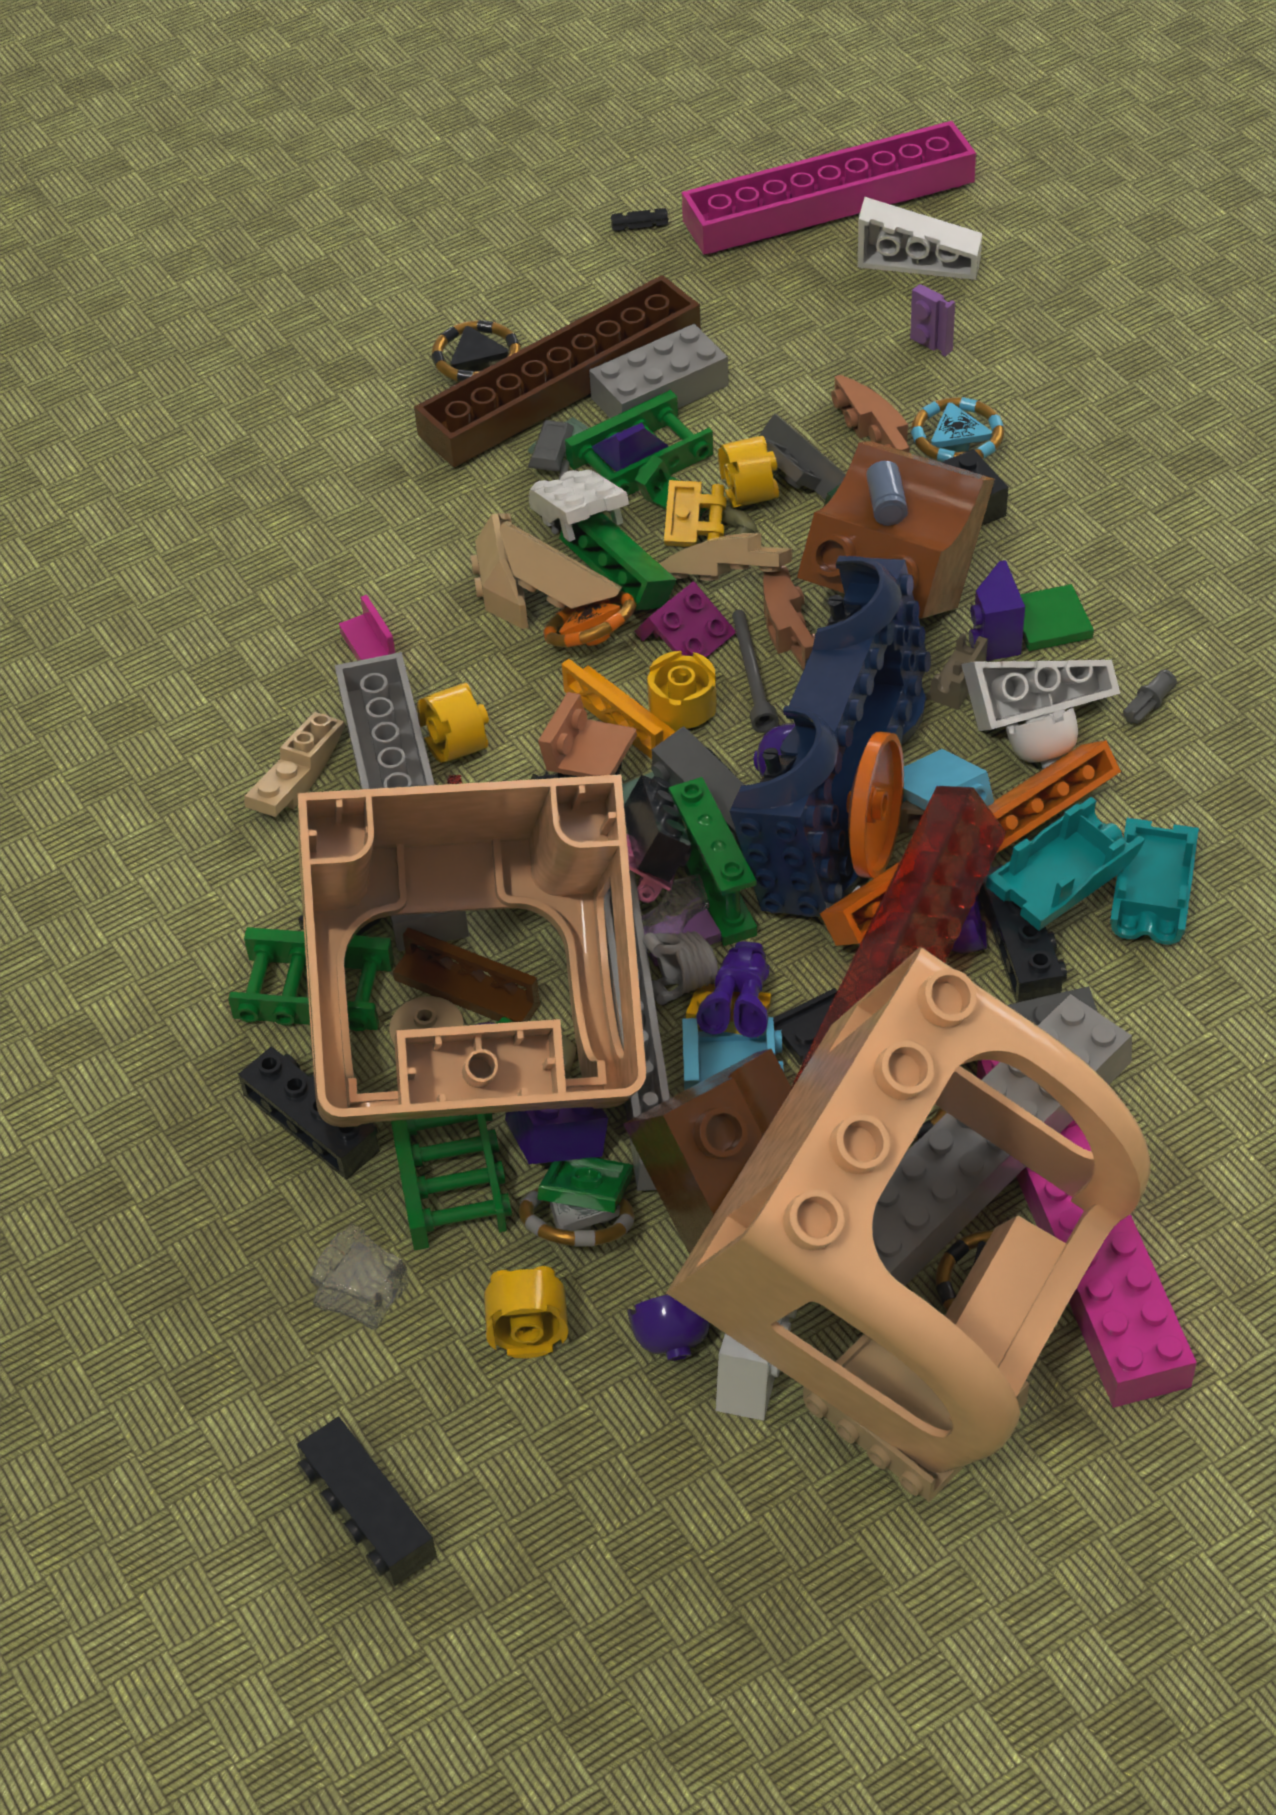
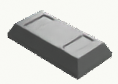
[528,420,574,471]

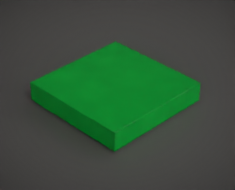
[1020,584,1094,651]
[537,1157,633,1213]

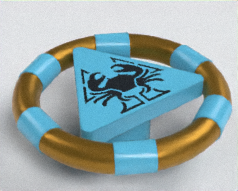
[911,397,1005,462]

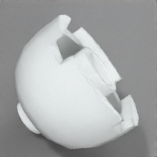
[1006,708,1078,768]

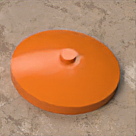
[846,731,904,879]

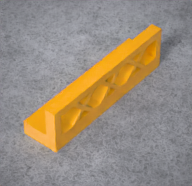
[562,659,676,759]

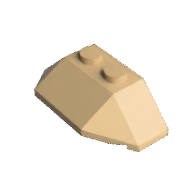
[470,513,528,629]
[500,520,622,609]

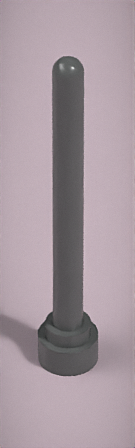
[732,609,779,733]

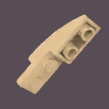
[660,533,792,581]
[244,712,345,817]

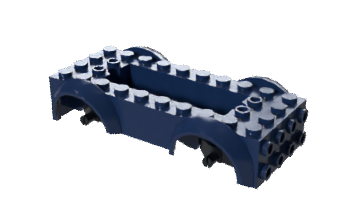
[730,556,931,917]

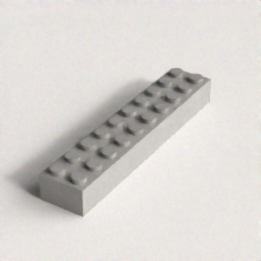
[334,652,469,951]
[872,994,1132,1286]

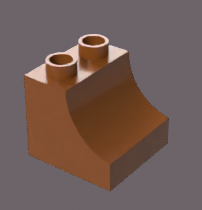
[797,441,995,618]

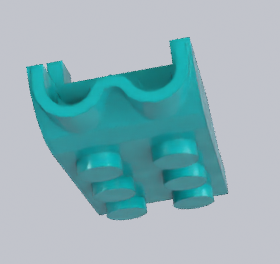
[986,797,1145,930]
[1110,818,1199,945]

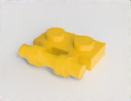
[664,480,727,547]

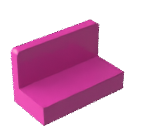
[339,594,395,661]

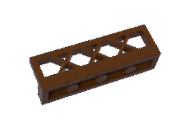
[393,927,540,1022]

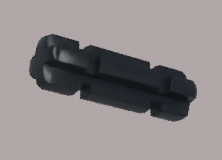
[611,208,668,232]

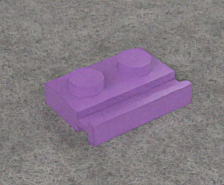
[910,284,955,356]

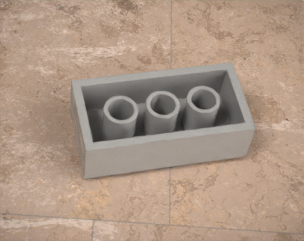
[589,324,729,418]

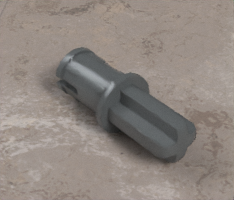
[1123,669,1177,724]

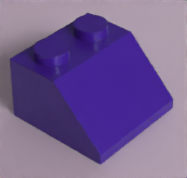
[969,560,1025,661]

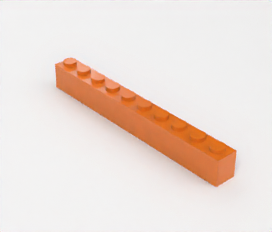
[820,740,1121,946]

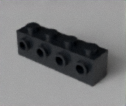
[624,774,692,883]
[978,865,1067,1003]
[238,1046,380,1180]
[296,1416,437,1586]

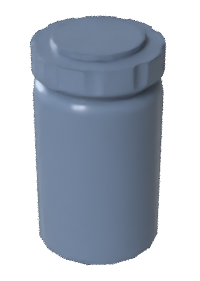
[866,461,908,526]

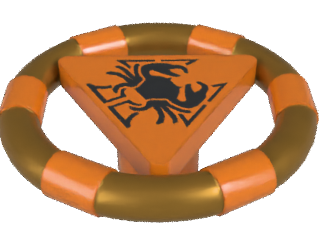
[543,591,636,647]

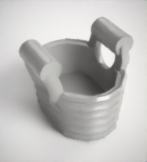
[642,931,718,1005]

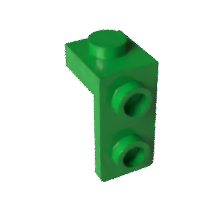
[635,455,707,519]

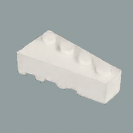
[858,197,983,280]
[961,660,1120,731]
[716,1310,797,1421]

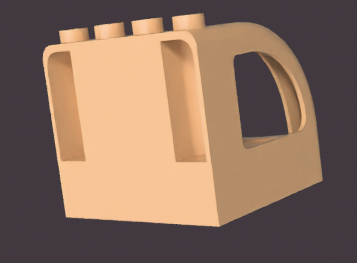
[298,774,646,1127]
[666,947,1150,1473]

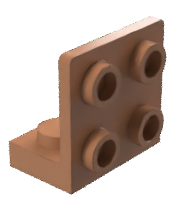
[538,692,637,777]

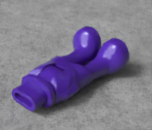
[696,941,770,1038]

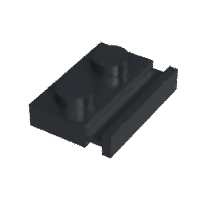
[773,988,851,1066]

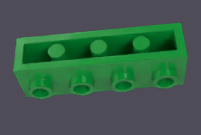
[559,512,677,610]

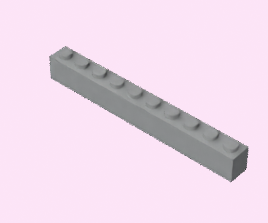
[604,870,670,1191]

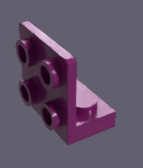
[634,581,736,657]

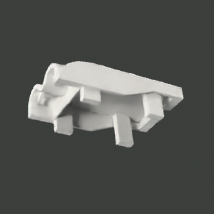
[529,470,629,541]

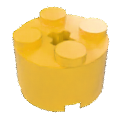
[718,436,779,508]
[647,651,717,731]
[417,683,489,763]
[484,1266,568,1358]

